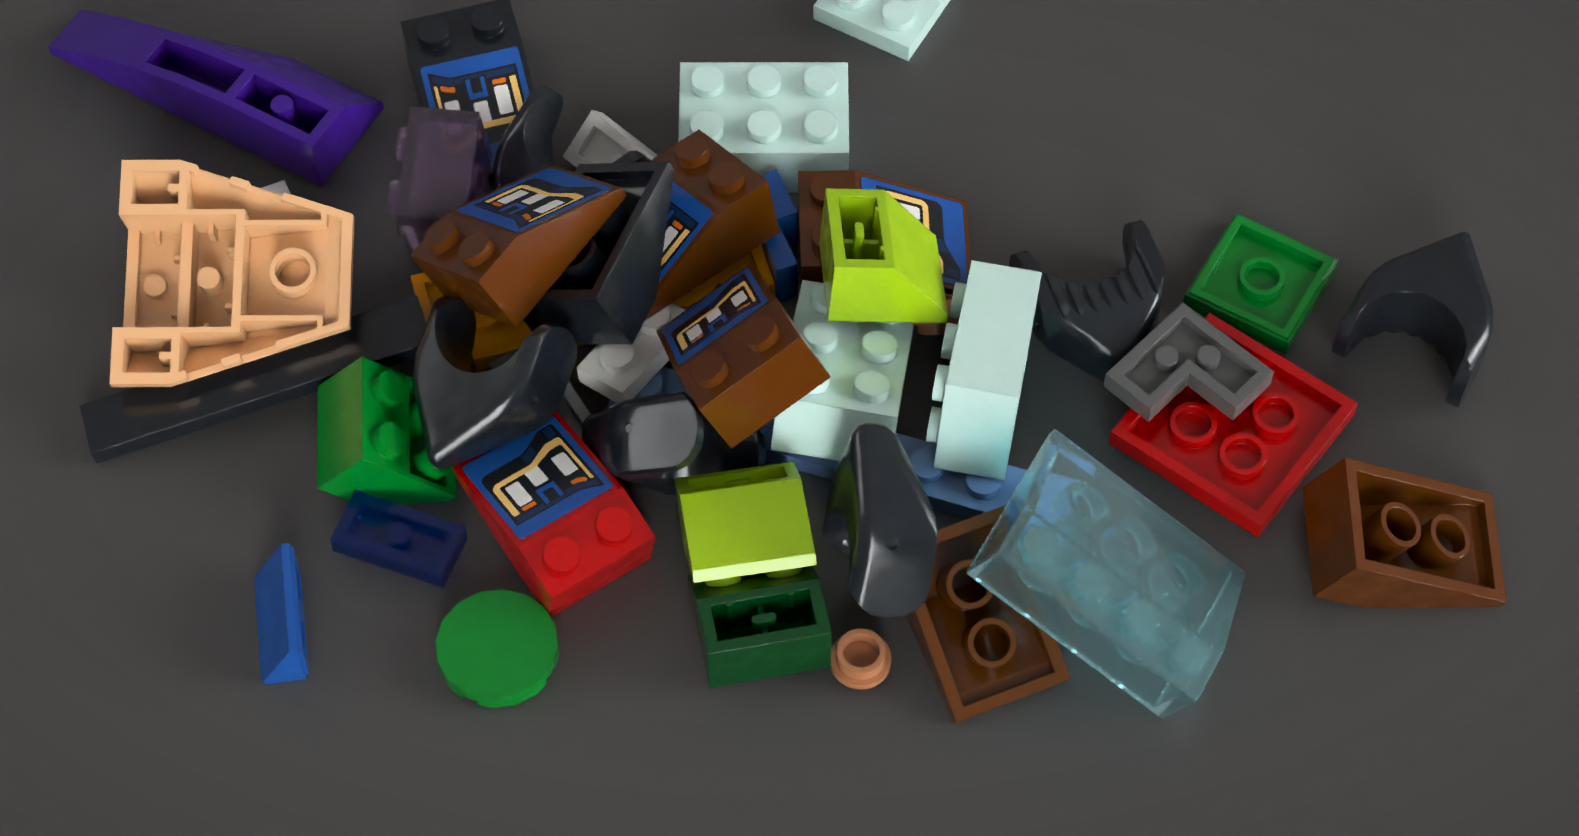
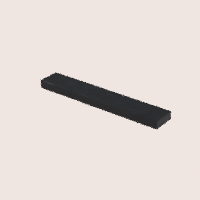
[79,295,426,463]

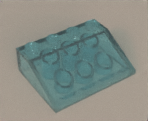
[966,429,1246,718]

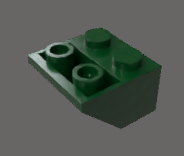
[687,566,832,688]

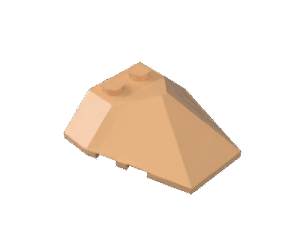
[109,159,355,387]

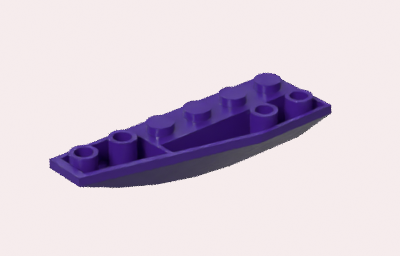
[48,9,384,186]

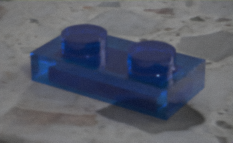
[330,490,468,588]

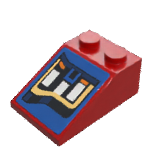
[453,411,656,617]

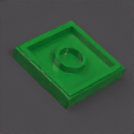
[1183,213,1339,354]

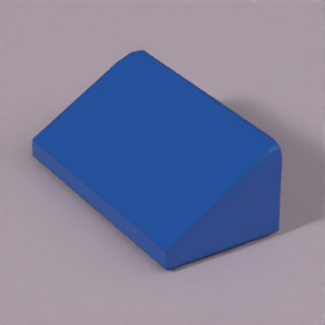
[254,543,309,684]

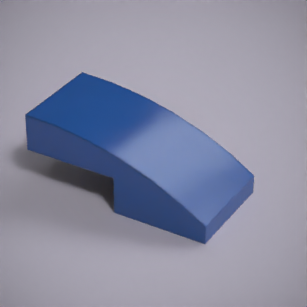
[762,169,798,302]

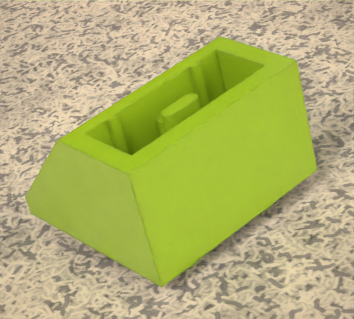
[819,188,948,323]
[674,461,817,587]

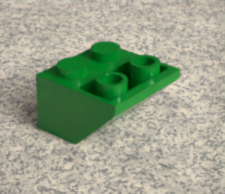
[317,356,457,507]

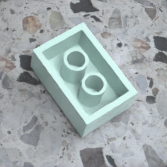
[678,62,849,193]
[926,260,1042,480]
[771,280,914,461]

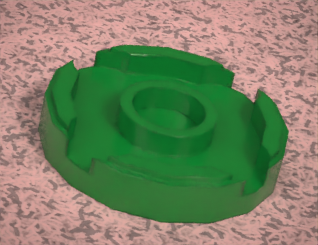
[435,589,559,708]

